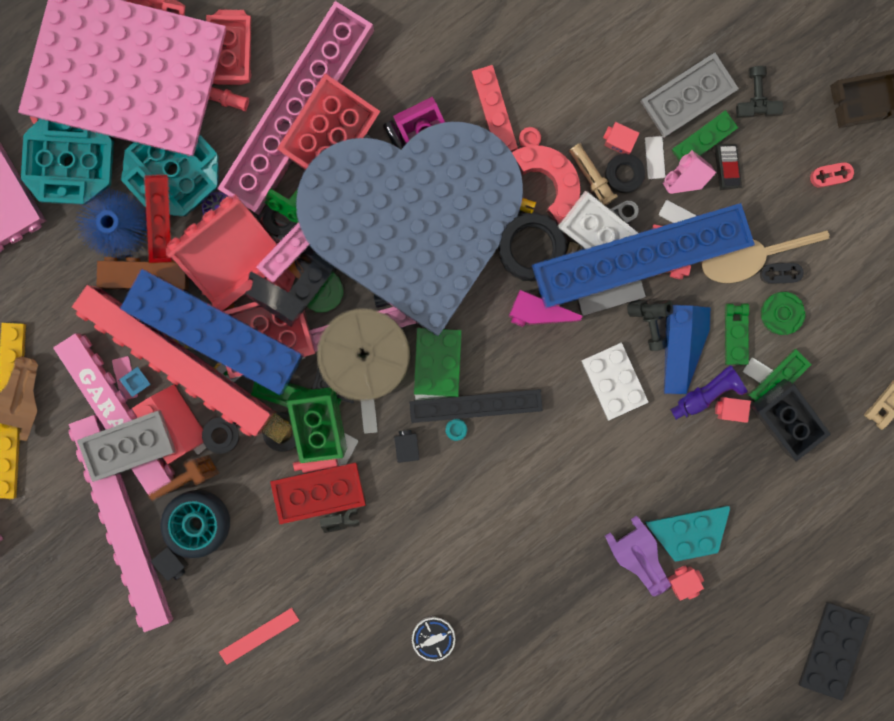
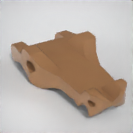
[0,356,38,441]

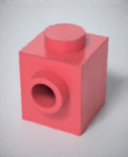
[667,565,704,601]

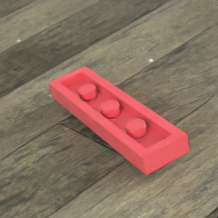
[472,65,518,152]

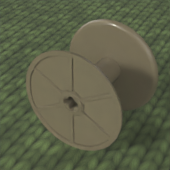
[317,309,410,400]

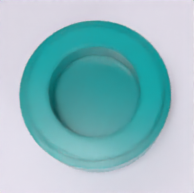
[446,419,467,441]

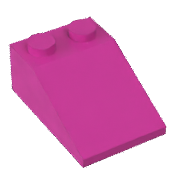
[393,97,445,144]
[508,290,582,327]

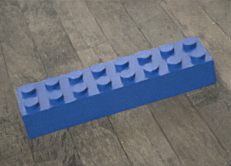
[120,269,304,394]

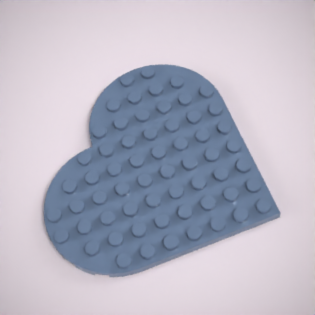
[296,122,523,336]

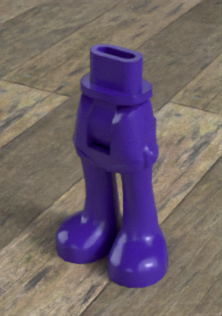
[670,365,748,420]

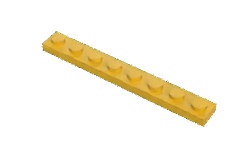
[0,323,26,499]

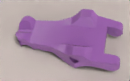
[605,516,671,596]

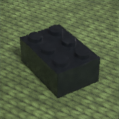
[750,378,831,462]

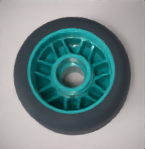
[160,490,230,558]

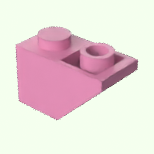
[663,150,716,194]

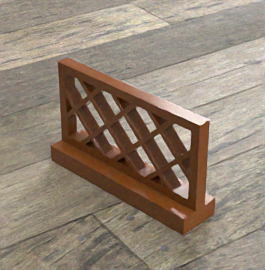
[148,455,219,501]

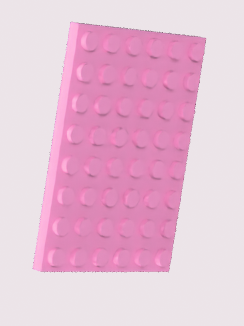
[18,0,227,157]

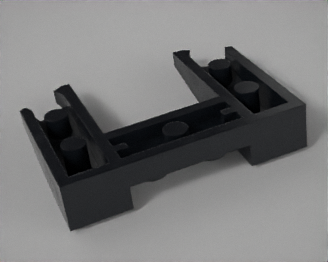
[246,234,336,327]

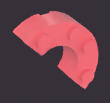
[512,145,580,226]

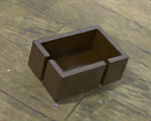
[830,69,894,128]

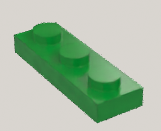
[671,110,738,162]
[748,349,812,402]

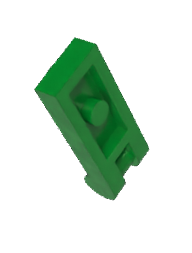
[725,303,749,365]

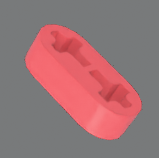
[810,163,854,188]

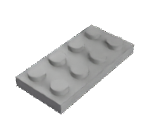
[640,53,739,138]
[77,410,176,482]

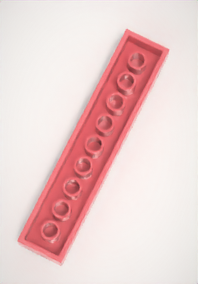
[72,285,276,437]

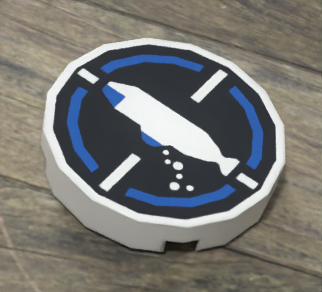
[412,616,456,662]

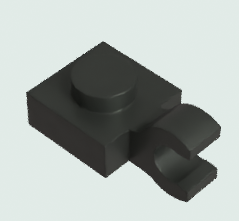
[320,508,360,533]

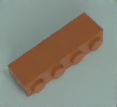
[96,257,189,291]

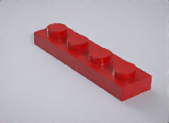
[144,175,172,263]

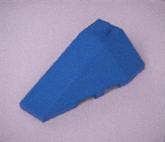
[664,305,711,394]

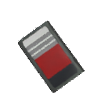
[715,144,742,190]

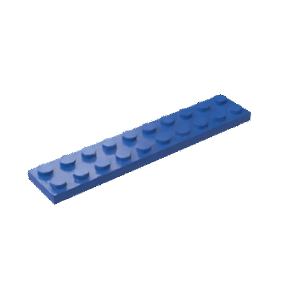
[532,203,755,309]

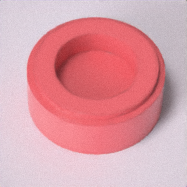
[519,127,541,147]

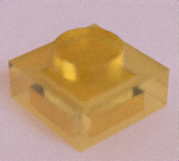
[262,413,292,444]

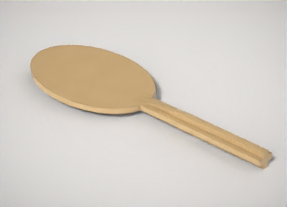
[702,231,830,283]

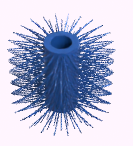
[75,189,148,258]

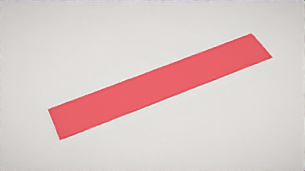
[219,608,299,665]

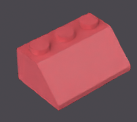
[132,384,203,465]

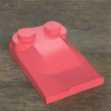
[206,10,252,85]

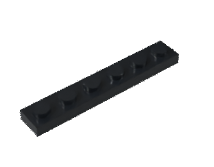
[409,389,543,423]

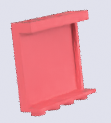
[166,194,278,311]

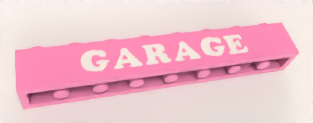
[53,333,175,494]

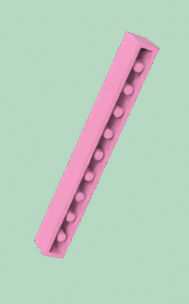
[69,415,173,632]

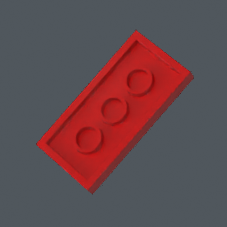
[270,462,366,524]

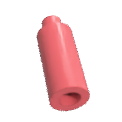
[293,459,338,473]

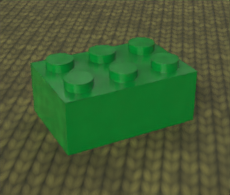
[414,328,461,397]
[287,387,347,463]

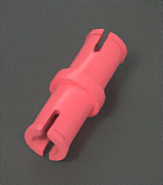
[209,87,249,111]

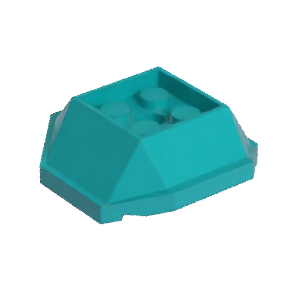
[21,119,114,205]
[121,134,219,217]

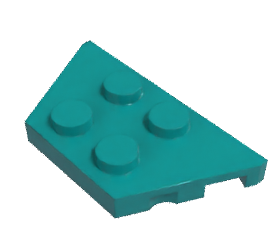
[646,505,730,562]

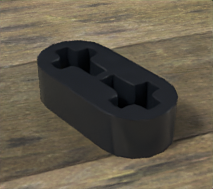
[760,263,804,284]

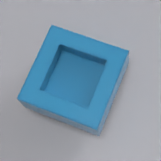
[119,367,151,397]

